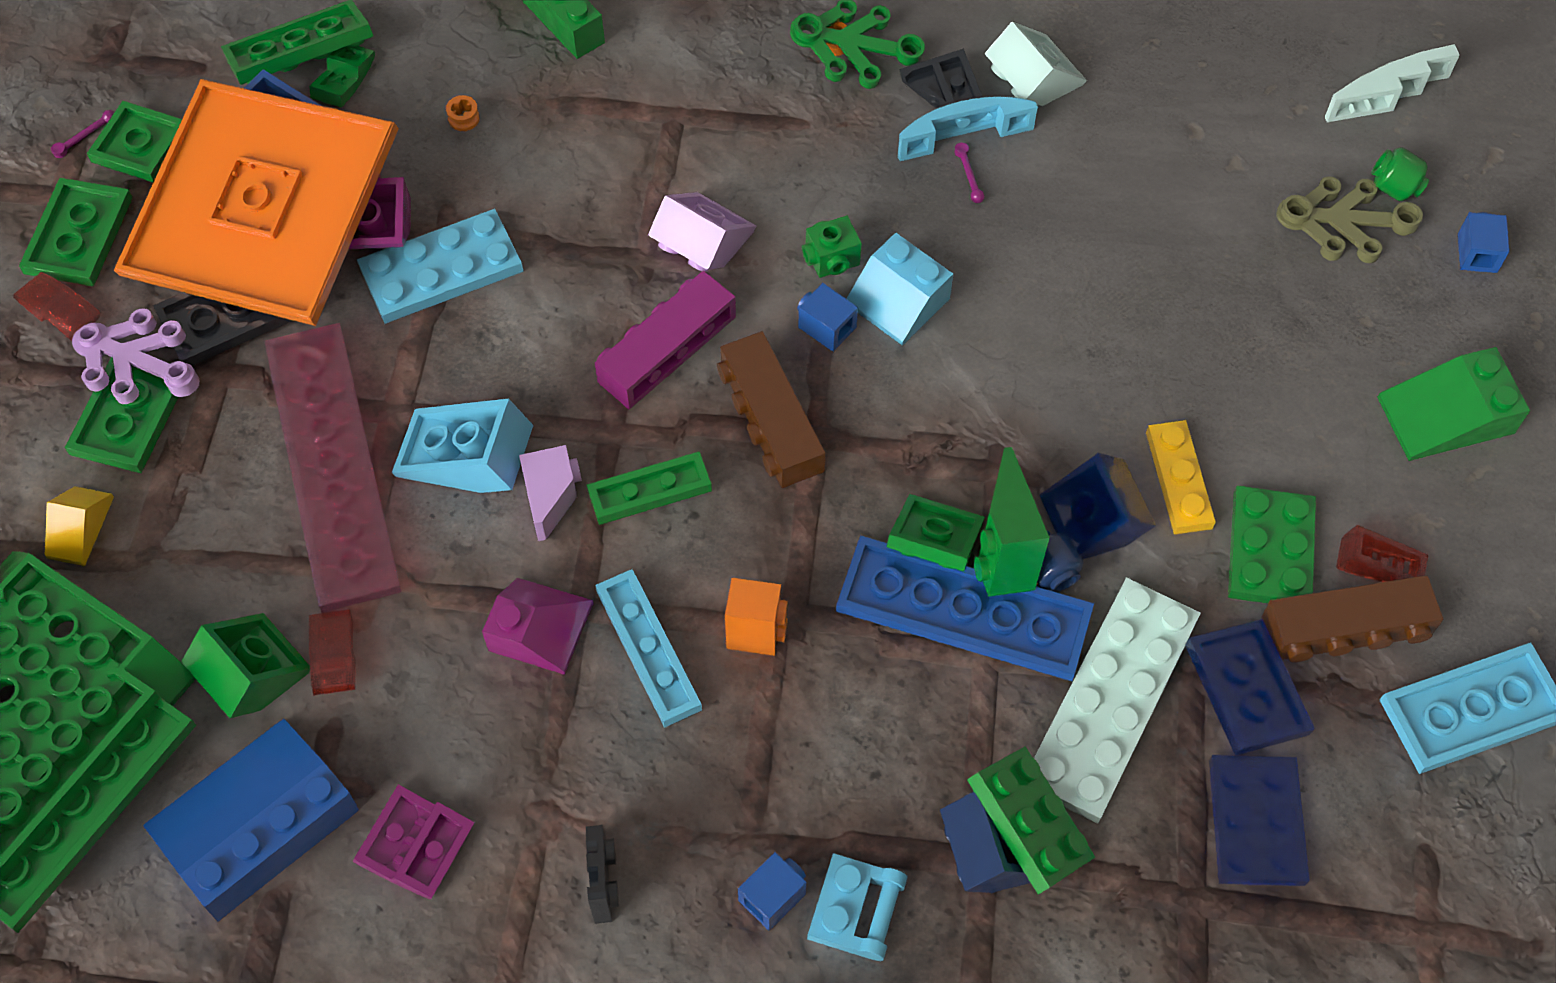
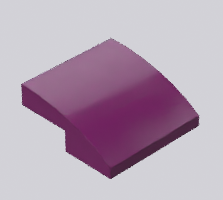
[353,784,475,900]

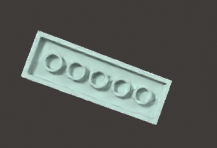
[1034,577,1201,824]

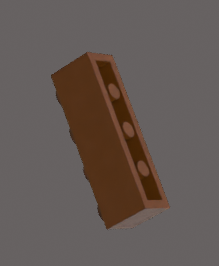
[717,331,825,488]
[1261,575,1444,663]

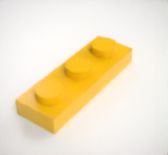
[1146,420,1216,535]

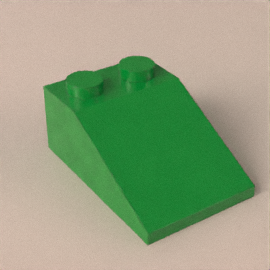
[1377,347,1530,461]
[974,447,1050,597]

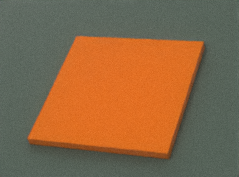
[114,79,399,326]

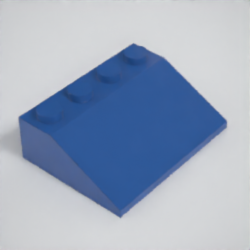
[143,718,359,922]

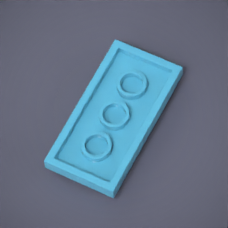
[357,209,524,324]
[1380,643,1556,774]

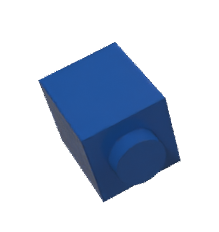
[1458,212,1509,273]
[797,283,858,352]
[738,852,806,931]

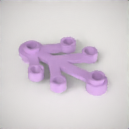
[72,309,200,404]

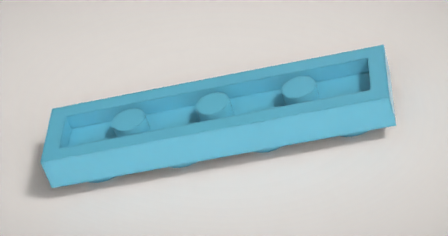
[595,569,702,728]

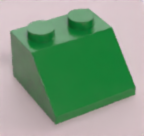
[181,613,312,718]

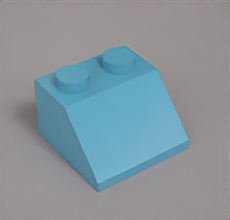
[846,233,953,346]

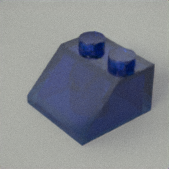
[1039,453,1156,560]

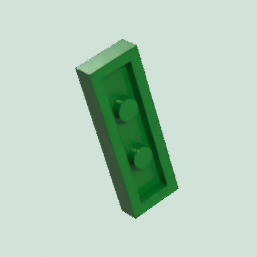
[587,452,712,525]

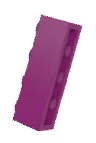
[595,271,736,410]

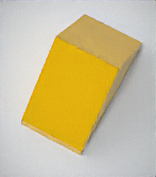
[45,486,114,566]

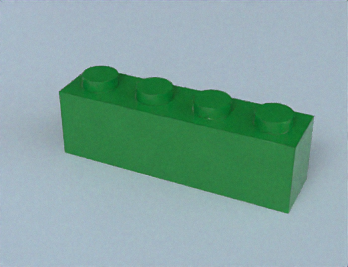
[522,0,605,59]

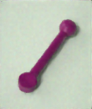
[51,110,115,158]
[954,142,985,203]

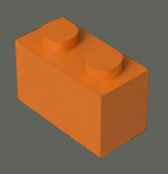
[725,578,788,656]

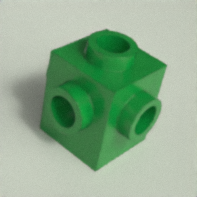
[802,215,862,278]

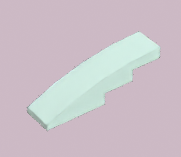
[1325,44,1460,122]

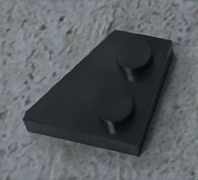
[899,48,983,109]
[586,825,619,924]

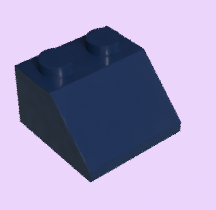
[940,791,1031,893]

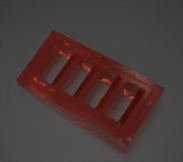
[1336,525,1428,582]

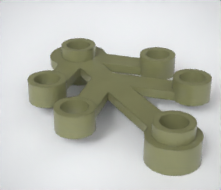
[1276,176,1423,263]

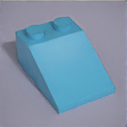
[392,398,533,493]

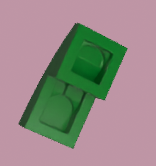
[309,46,375,108]

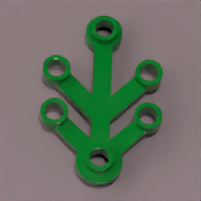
[790,0,925,89]

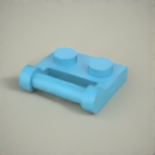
[807,853,908,961]

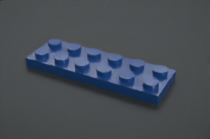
[836,535,1094,681]

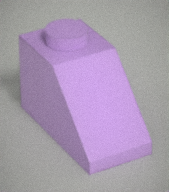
[519,445,582,541]

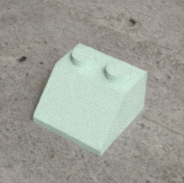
[985,21,1087,106]

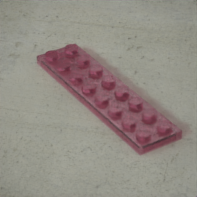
[265,323,402,613]

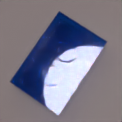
[1185,619,1315,756]
[1209,755,1310,886]

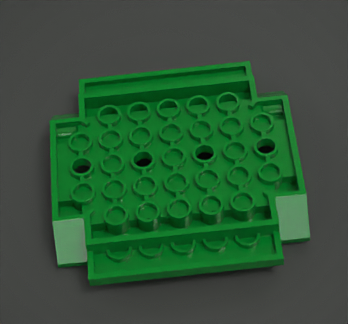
[0,551,196,933]

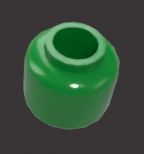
[1371,147,1429,201]

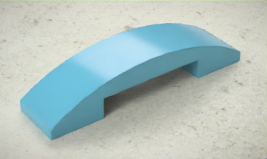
[898,97,1038,161]

